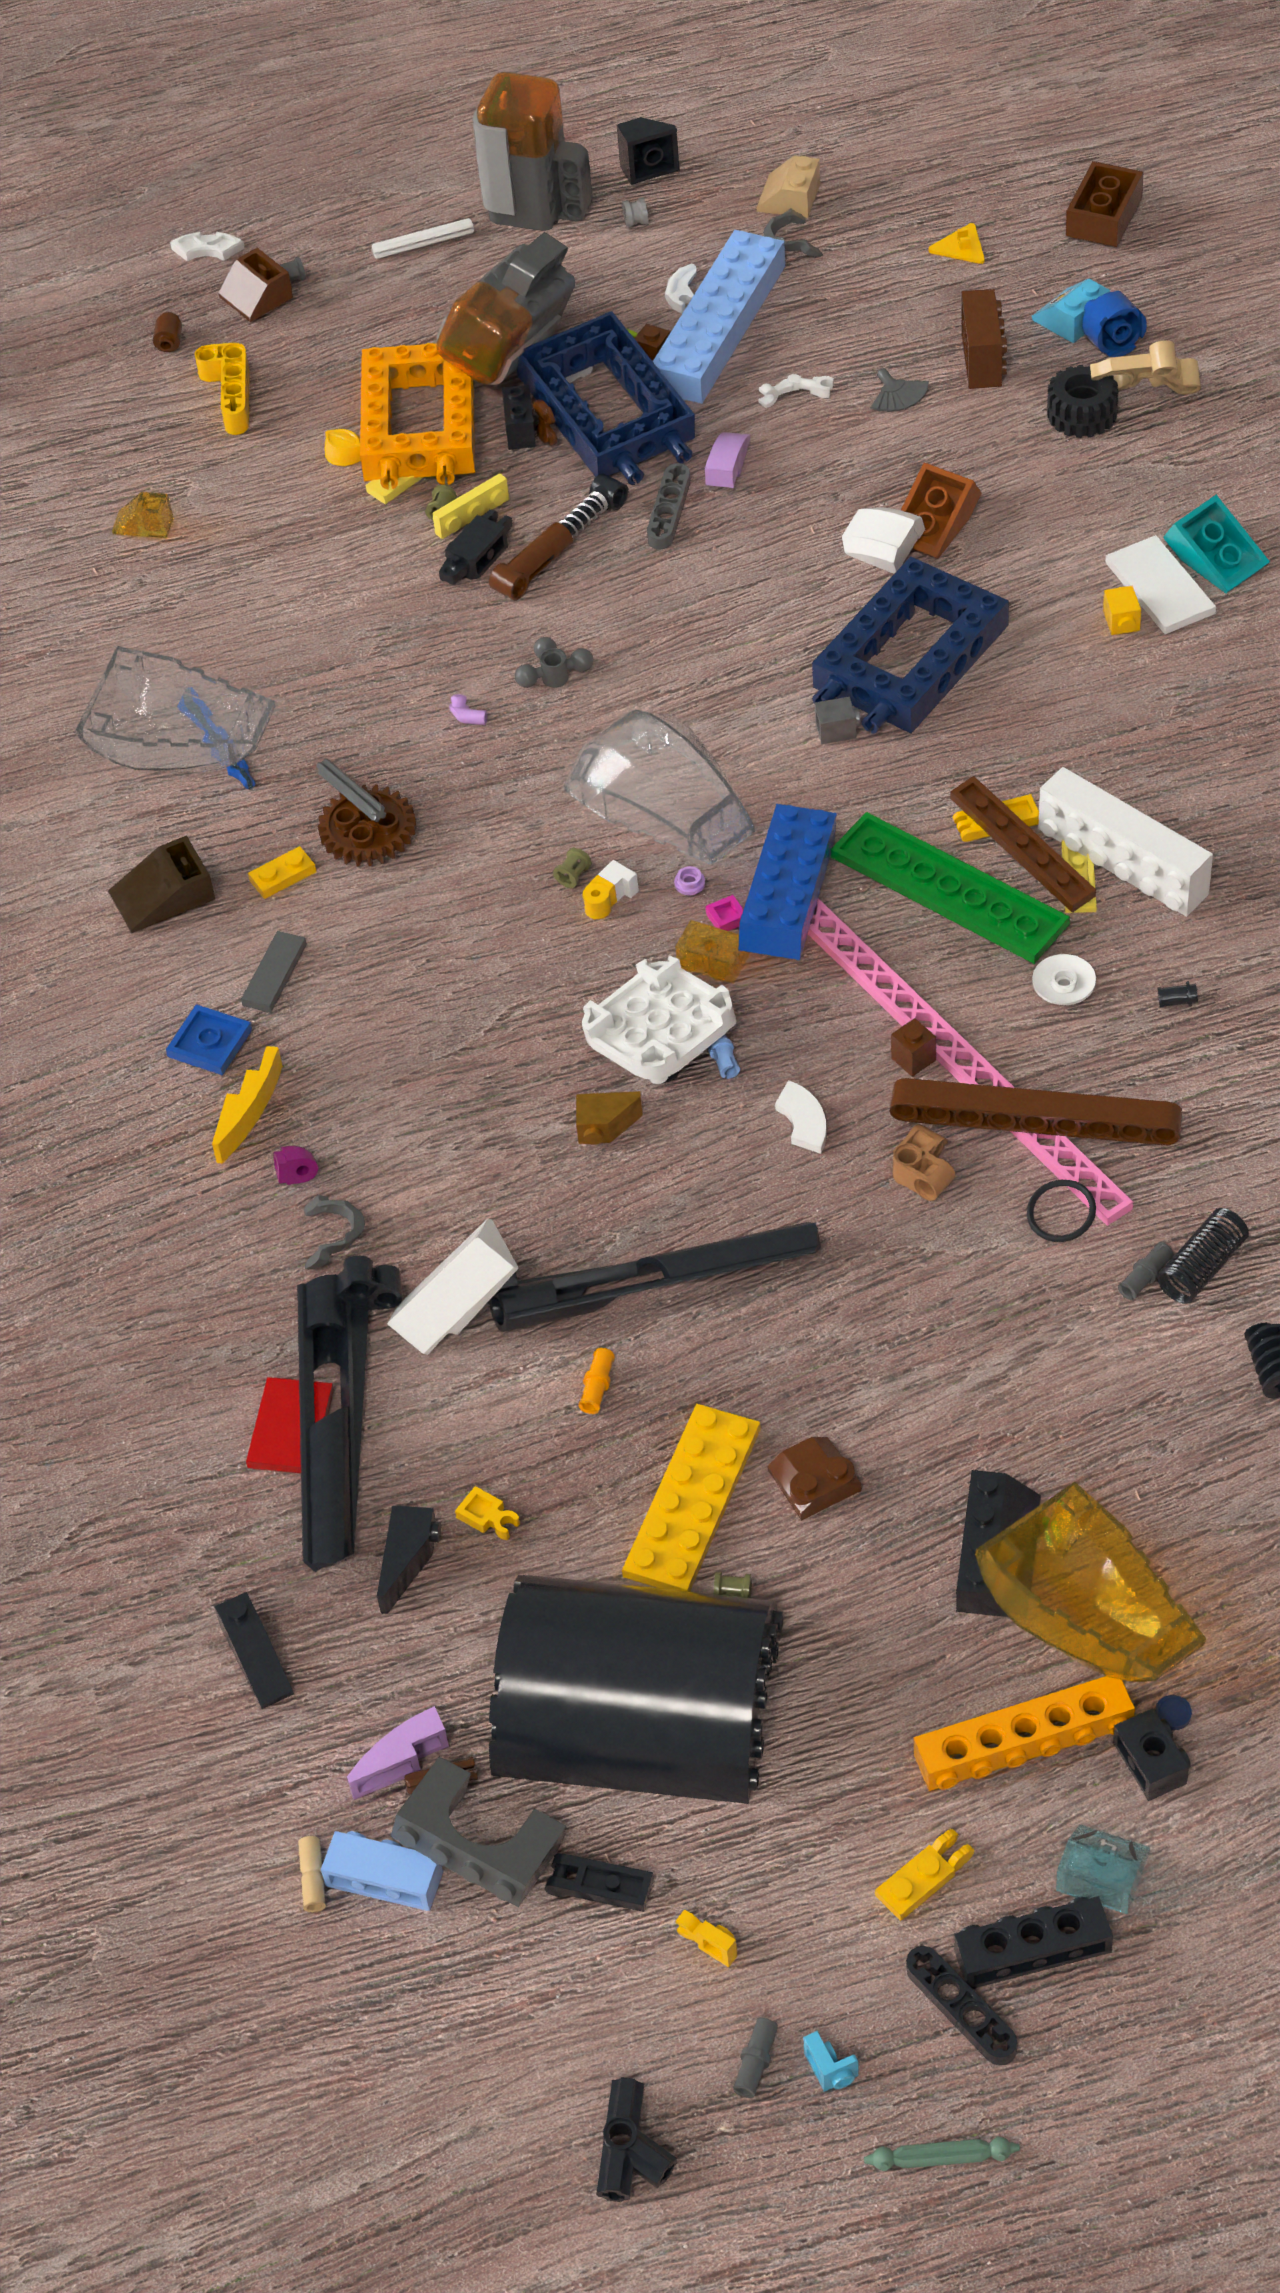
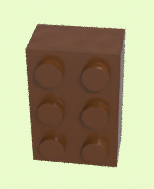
[1066,161,1144,247]
[961,289,1007,389]

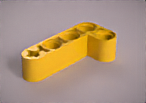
[194,343,250,435]

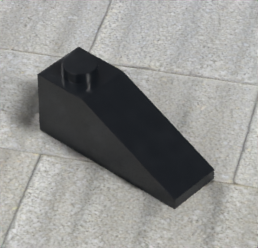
[377,1506,441,1614]
[214,1592,294,1709]

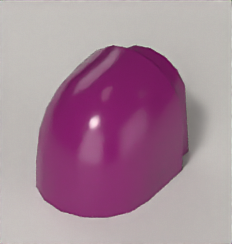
[273,1146,319,1185]

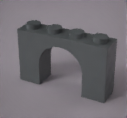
[391,1756,566,1908]

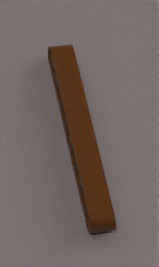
[889,1078,1183,1145]

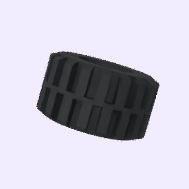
[1047,365,1118,438]

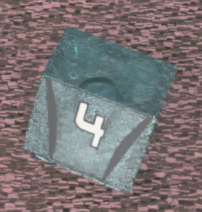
[1056,1824,1150,1914]

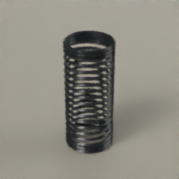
[1157,1208,1249,1304]

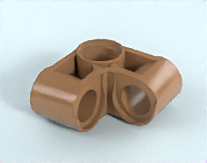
[893,1124,956,1201]

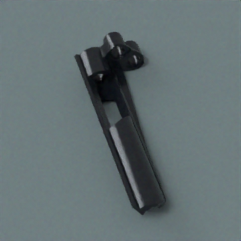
[488,1222,821,1332]
[297,1255,402,1572]

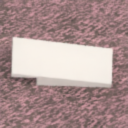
[387,1219,519,1355]

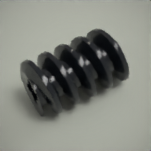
[1244,1322,1280,1399]

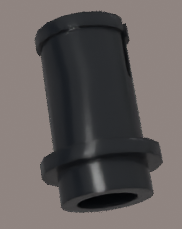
[1157,981,1198,1008]

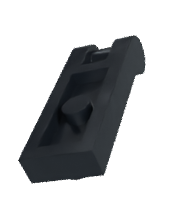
[544,1853,654,1912]

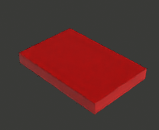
[246,1377,334,1473]

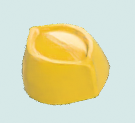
[324,429,361,466]

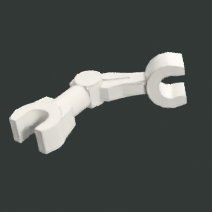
[758,374,834,408]

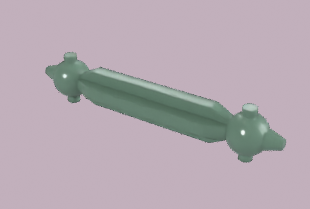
[864,2136,1020,2171]

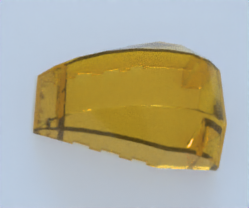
[975,1482,1206,1682]

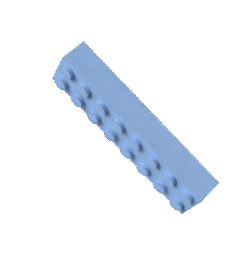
[653,230,785,404]

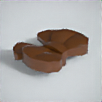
[533,400,557,446]

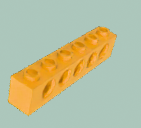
[913,1672,1135,1791]

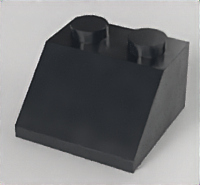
[616,117,680,185]

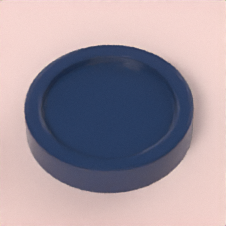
[1155,1695,1192,1731]

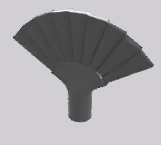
[870,368,929,412]

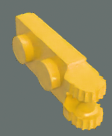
[875,1829,975,1921]

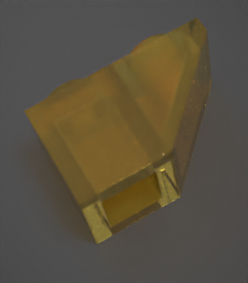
[112,492,174,538]

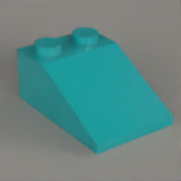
[1163,494,1270,594]

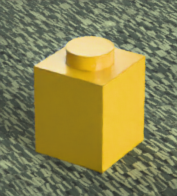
[1103,585,1141,635]

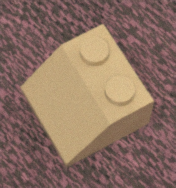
[757,156,820,218]

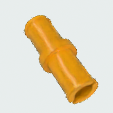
[578,1348,615,1414]

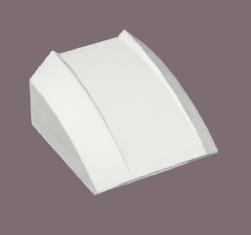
[842,507,925,574]

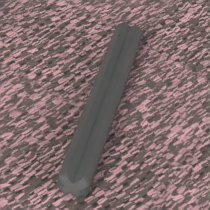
[316,759,386,822]

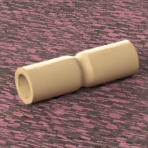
[298,1836,326,1913]

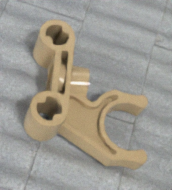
[1090,340,1201,395]

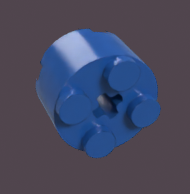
[1082,291,1147,357]

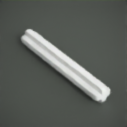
[372,218,474,259]

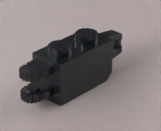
[439,509,513,585]

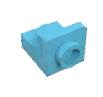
[803,2031,858,2092]

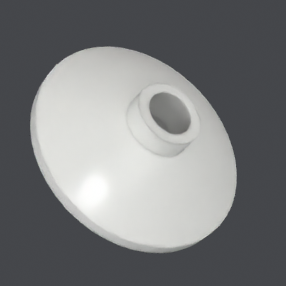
[1032,954,1096,1005]

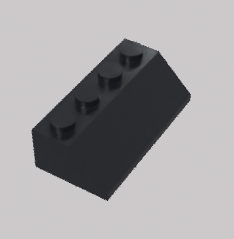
[956,1470,1041,1619]

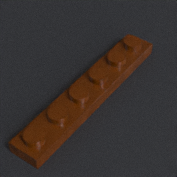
[950,776,1096,913]

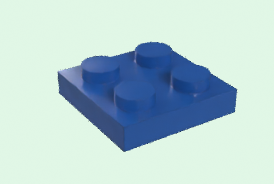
[166,1004,252,1076]

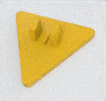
[928,223,985,264]

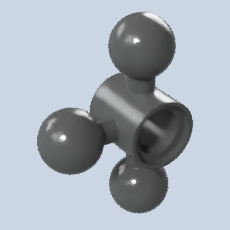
[515,637,594,688]

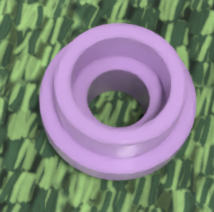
[674,866,705,895]

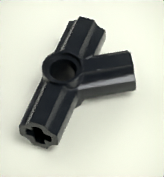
[596,2077,678,2202]

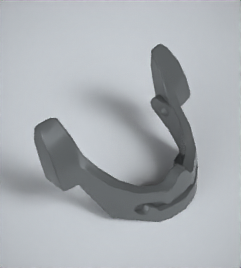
[763,208,823,257]
[304,1195,365,1270]

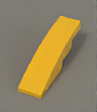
[212,1046,283,1164]

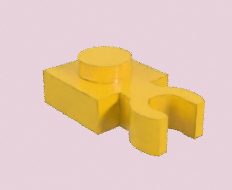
[455,1486,520,1540]
[675,1910,737,1967]

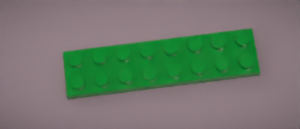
[830,812,1070,964]

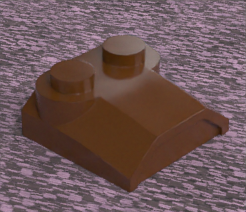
[767,1437,862,1521]

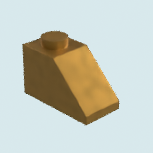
[576,1091,643,1145]

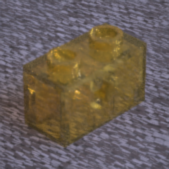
[675,920,749,984]

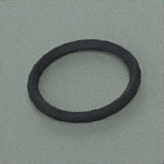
[1027,1179,1096,1242]

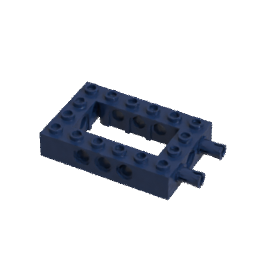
[517,311,695,485]
[812,557,1009,734]

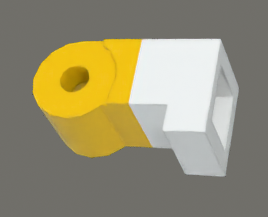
[582,860,639,919]

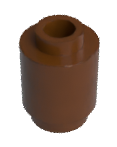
[153,312,182,352]

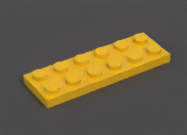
[622,1403,761,1591]

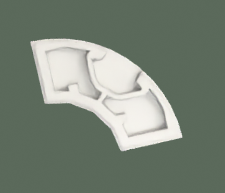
[170,232,245,261]
[775,1080,827,1154]

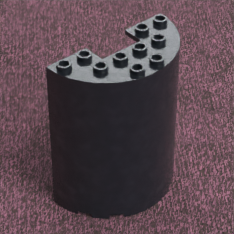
[489,1575,784,1804]

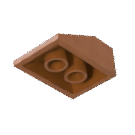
[901,462,982,559]

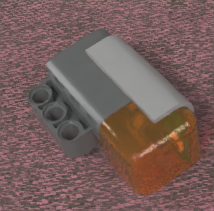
[472,72,593,231]
[436,232,575,385]

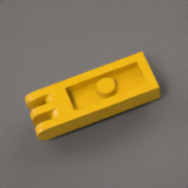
[953,794,1039,842]

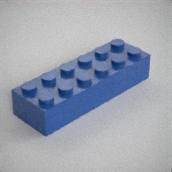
[738,804,837,960]

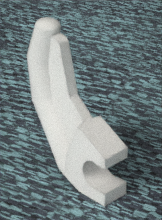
[665,264,696,314]

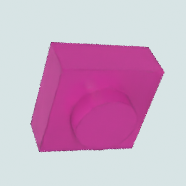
[705,895,743,934]

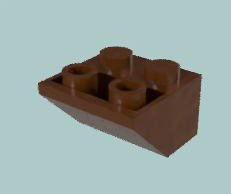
[218,247,293,322]

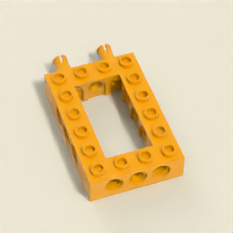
[360,343,475,490]

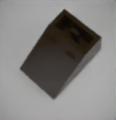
[108,835,215,934]

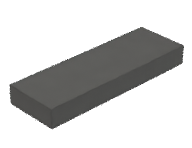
[241,931,307,1013]

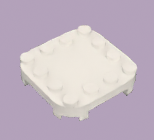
[582,956,737,1084]

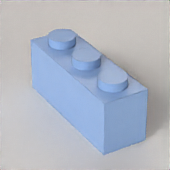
[321,1831,443,1911]

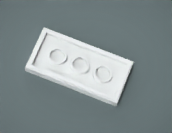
[1105,535,1216,634]

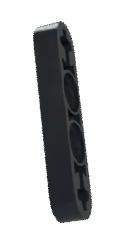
[906,1946,1017,2066]

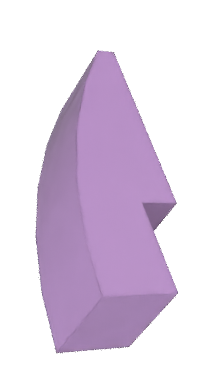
[705,432,750,488]
[347,1706,449,1800]

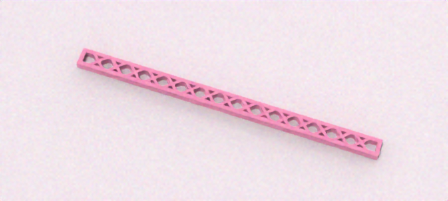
[808,898,1133,1226]

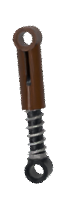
[489,473,629,601]

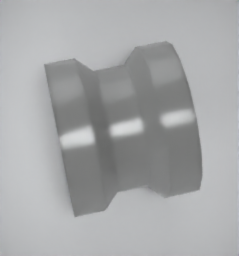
[622,197,648,228]

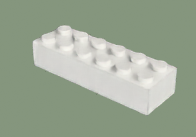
[1038,767,1213,917]

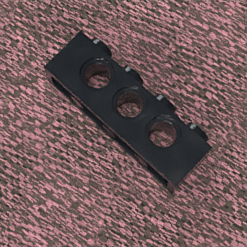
[954,1896,1113,1989]

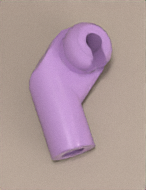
[449,694,487,725]

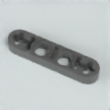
[647,463,690,549]

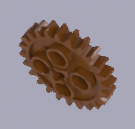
[318,784,416,867]

